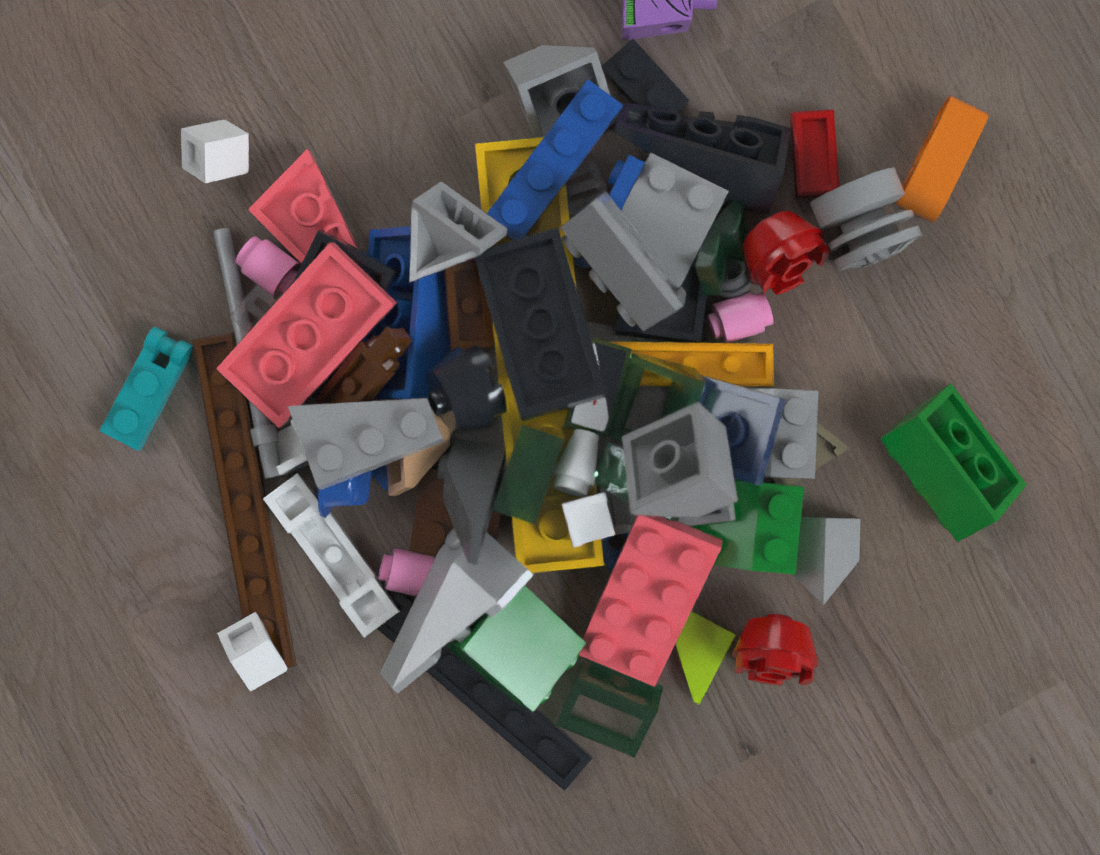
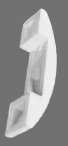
[263,473,400,638]

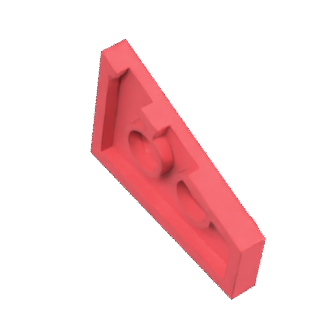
[248,149,359,264]

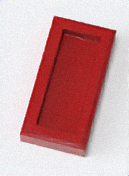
[789,109,840,198]

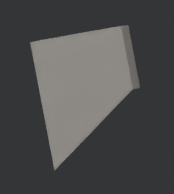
[409,181,508,283]
[793,516,860,605]

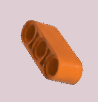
[894,95,989,223]

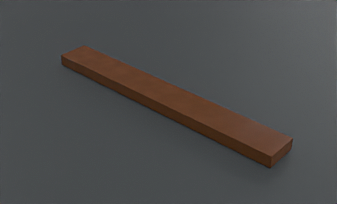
[192,332,297,668]

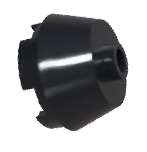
[427,345,507,430]

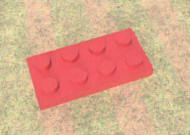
[216,242,397,428]
[579,515,723,687]

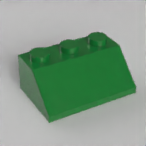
[880,383,1027,542]

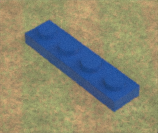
[487,79,623,241]

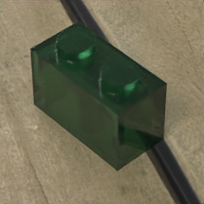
[493,425,565,524]

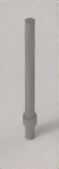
[213,228,282,479]

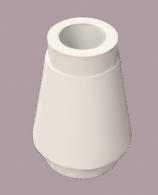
[552,429,600,497]

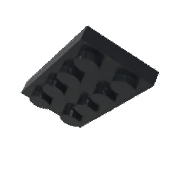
[475,227,608,422]

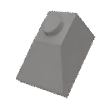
[503,45,618,138]

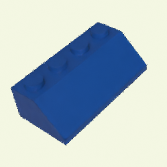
[363,226,451,400]

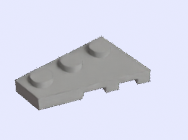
[288,398,444,490]

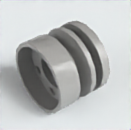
[810,167,922,271]

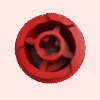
[743,211,830,295]
[732,614,819,686]

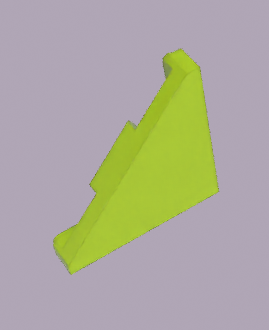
[675,611,736,705]

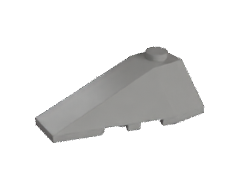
[380,528,533,693]

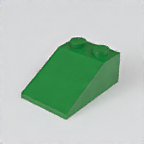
[690,478,804,575]

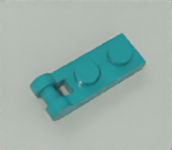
[99,326,194,451]

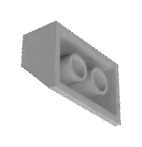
[561,191,686,331]

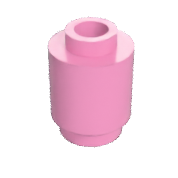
[235,236,300,297]
[707,292,773,343]
[378,548,434,596]

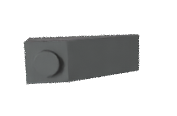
[437,438,505,565]

